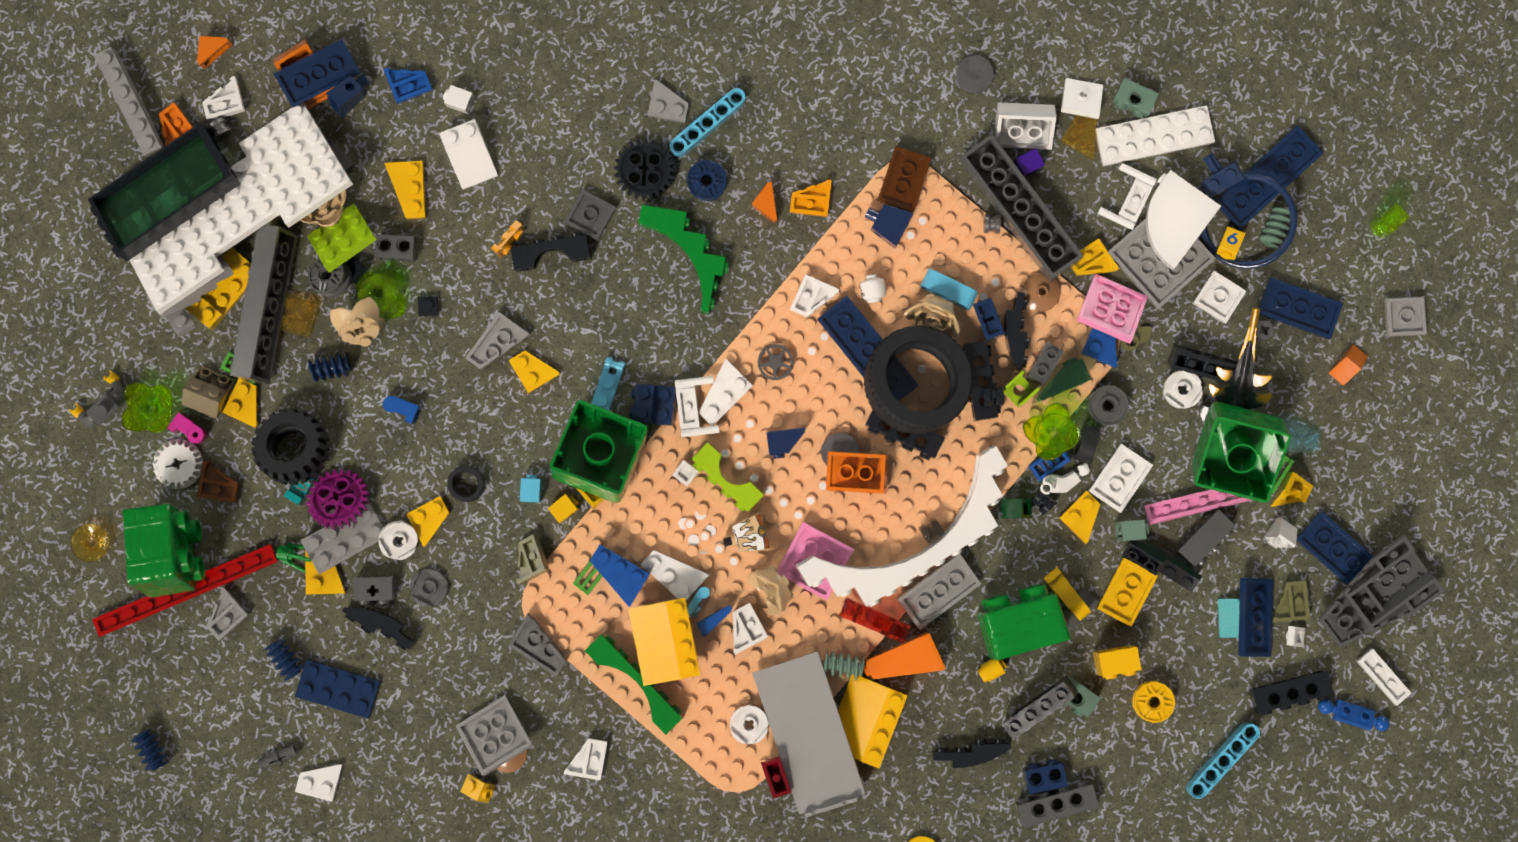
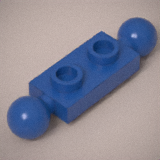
[1318,699,1390,731]

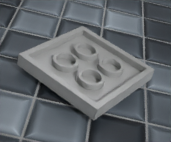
[456,695,534,776]

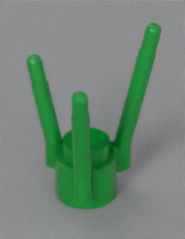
[276,543,311,574]

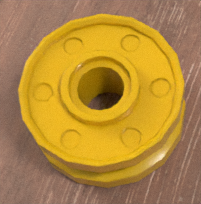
[1132,681,1175,723]

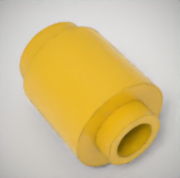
[977,659,1007,683]

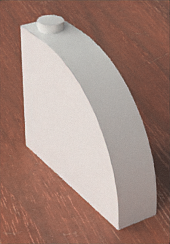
[1146,170,1221,270]

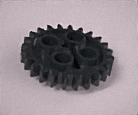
[614,138,676,201]

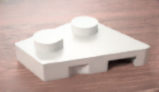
[202,76,245,122]

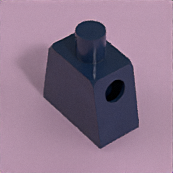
[326,75,370,119]
[865,204,913,249]

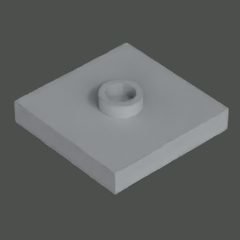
[1384,296,1427,337]

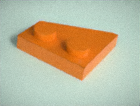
[159,102,193,146]

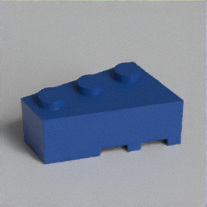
[590,544,650,608]

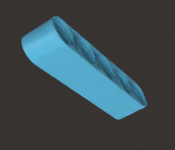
[670,88,745,158]
[1186,722,1260,799]

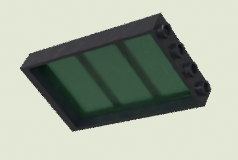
[88,122,241,262]

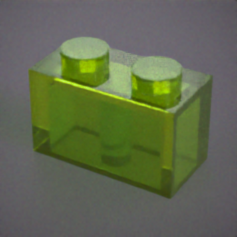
[1369,203,1410,238]

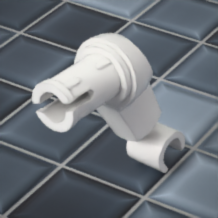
[1040,463,1090,494]

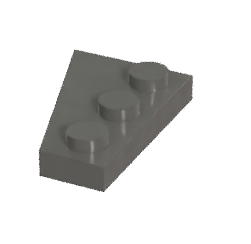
[508,613,568,677]

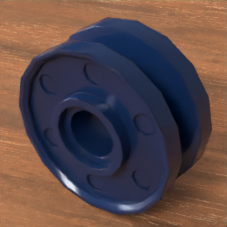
[687,160,727,202]

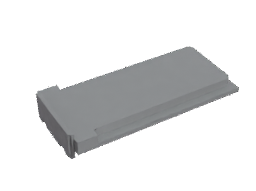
[752,651,867,817]

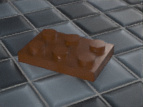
[877,146,931,213]

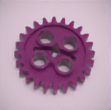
[306,469,370,530]

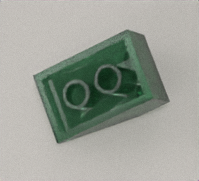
[1031,357,1092,405]

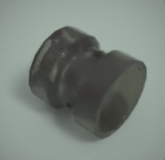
[918,517,945,544]

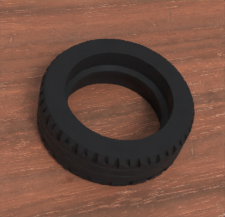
[864,326,973,435]

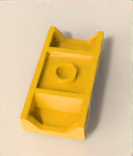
[185,247,251,330]

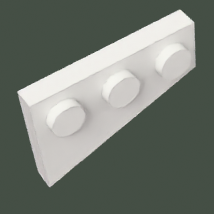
[698,359,753,426]
[641,550,709,600]

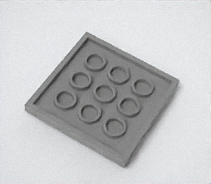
[1108,219,1216,310]

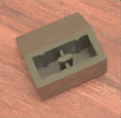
[182,365,236,419]

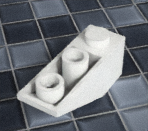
[1264,518,1297,549]

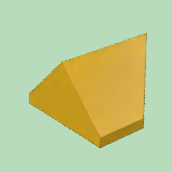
[1270,472,1313,507]

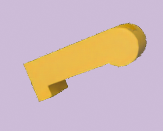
[1044,567,1091,621]

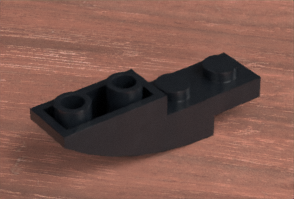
[1004,292,1030,372]
[1122,540,1202,592]
[342,607,416,650]
[932,739,1011,768]

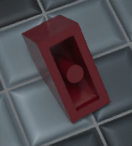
[761,757,792,799]

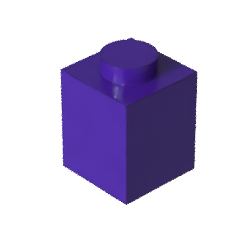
[1014,148,1045,177]

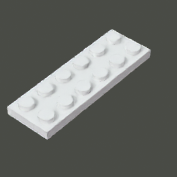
[1095,105,1215,166]

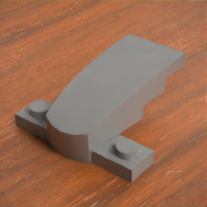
[148,255,233,337]

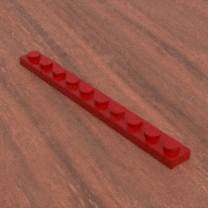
[92,544,279,637]

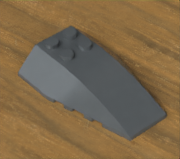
[1318,535,1444,647]

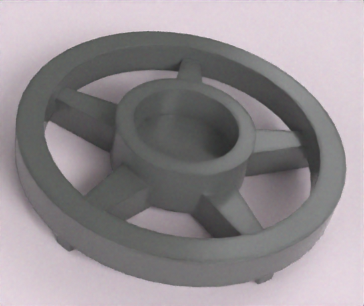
[758,344,793,380]

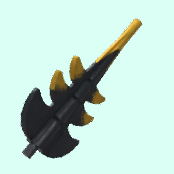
[1200,307,1272,423]

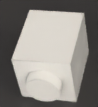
[443,85,475,114]

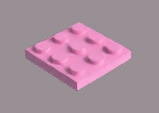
[1076,274,1148,344]
[777,522,854,601]

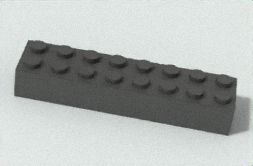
[959,134,1084,283]
[230,225,298,384]

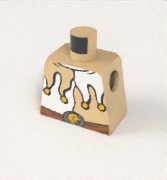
[723,513,770,552]

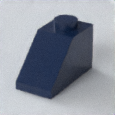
[766,427,805,459]

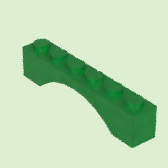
[585,634,683,735]

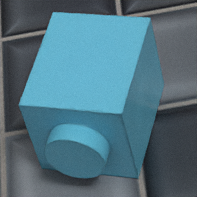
[520,475,542,503]

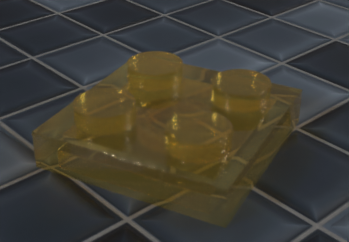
[280,293,321,338]

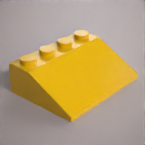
[628,597,701,686]
[838,674,907,768]

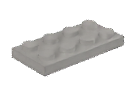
[300,503,383,575]
[897,553,981,630]

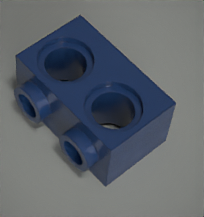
[973,298,1006,342]
[1023,759,1068,794]

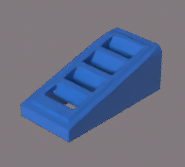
[1028,443,1071,482]
[696,605,733,637]

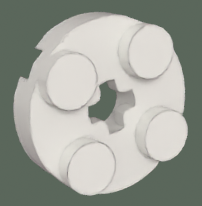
[1163,371,1203,409]
[378,520,418,560]
[730,705,769,744]

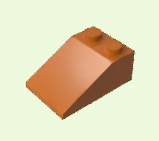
[273,39,334,110]
[826,452,889,494]

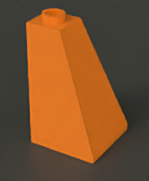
[863,632,946,679]

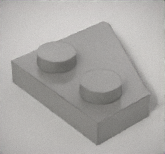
[648,80,689,123]
[206,587,249,641]

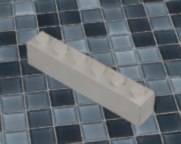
[94,47,165,158]

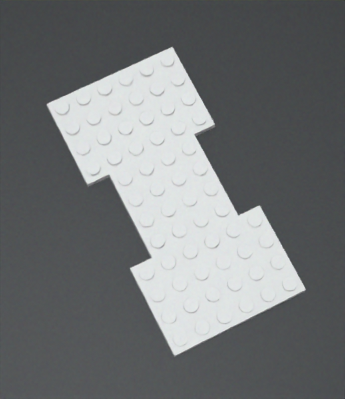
[115,103,353,314]

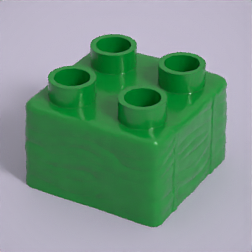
[550,400,647,503]
[1192,402,1291,503]
[123,503,205,598]
[977,584,1071,660]

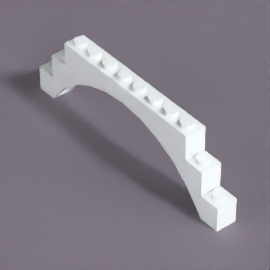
[795,445,1008,607]

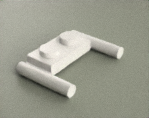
[1097,163,1157,230]
[675,376,720,437]

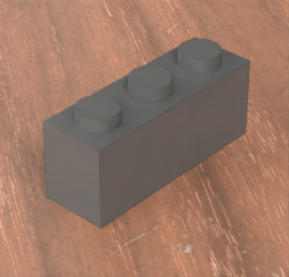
[1175,509,1236,567]

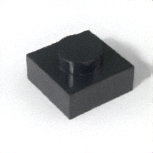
[347,257,367,284]
[418,296,439,317]

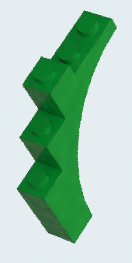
[638,205,729,314]

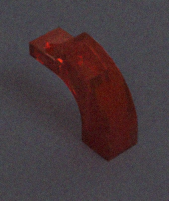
[839,598,911,644]

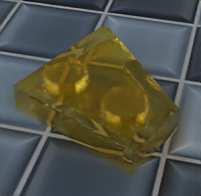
[1060,115,1096,160]

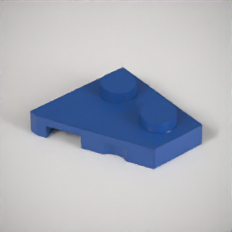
[383,68,433,104]
[1081,328,1117,368]

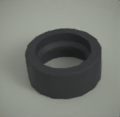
[1073,424,1100,463]
[447,466,485,502]

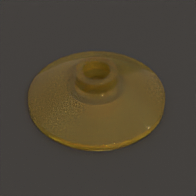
[71,523,110,562]

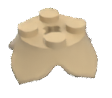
[300,190,346,227]
[904,294,960,337]
[330,297,385,347]
[747,565,794,615]

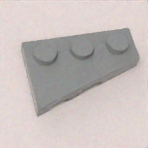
[465,312,530,370]

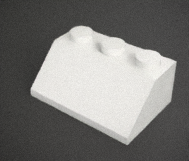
[995,103,1056,150]

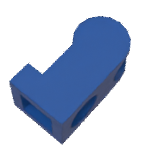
[383,396,422,425]

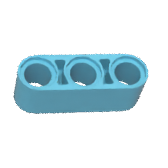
[920,269,978,310]

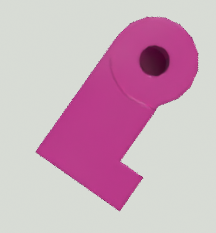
[167,412,207,444]

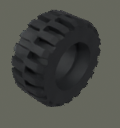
[251,408,330,486]

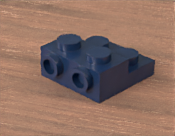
[630,384,676,426]

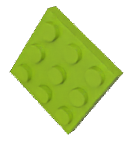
[307,203,377,273]

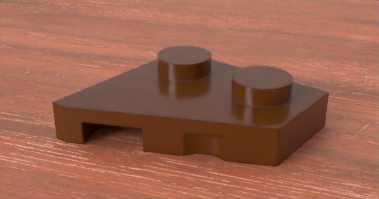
[197,460,240,503]

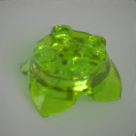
[356,270,406,318]
[122,383,173,433]
[1023,402,1081,461]

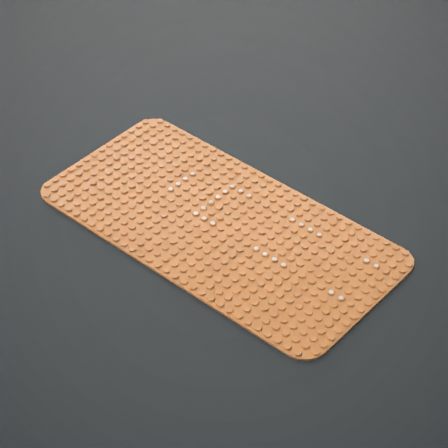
[522,163,1120,793]

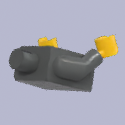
[69,370,127,428]

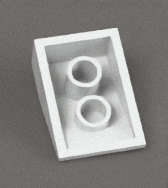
[439,119,498,190]

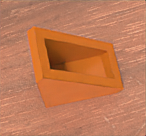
[197,36,233,69]
[752,182,777,223]
[1328,344,1368,385]

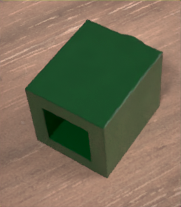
[1000,499,1032,519]

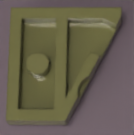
[516,534,550,585]
[1272,580,1310,623]

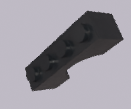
[510,232,591,272]

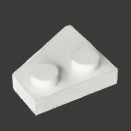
[790,274,839,318]
[733,603,768,655]
[564,738,608,780]
[295,764,343,802]

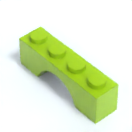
[692,442,764,512]

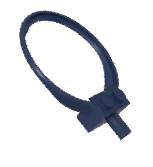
[1200,152,1297,269]

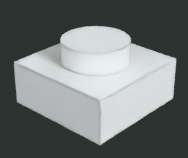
[672,460,699,487]
[1286,626,1305,647]

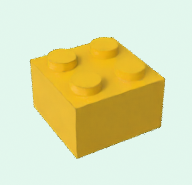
[1093,645,1142,680]

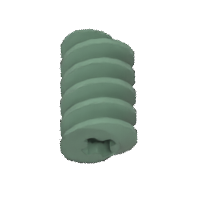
[1259,207,1290,250]
[823,651,865,681]

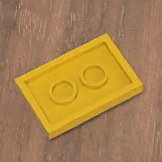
[1096,557,1158,627]

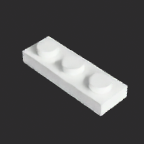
[1357,648,1411,706]

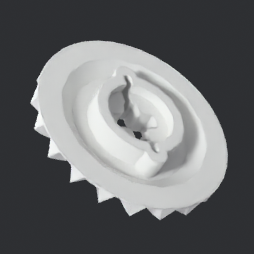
[152,439,203,489]

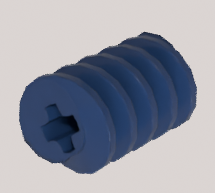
[308,352,351,382]
[263,639,304,682]
[131,728,170,771]

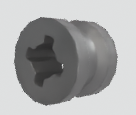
[208,117,232,141]
[983,214,1001,234]
[1256,321,1274,341]

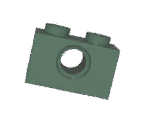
[1112,78,1159,118]
[1115,519,1149,541]
[1063,675,1101,718]

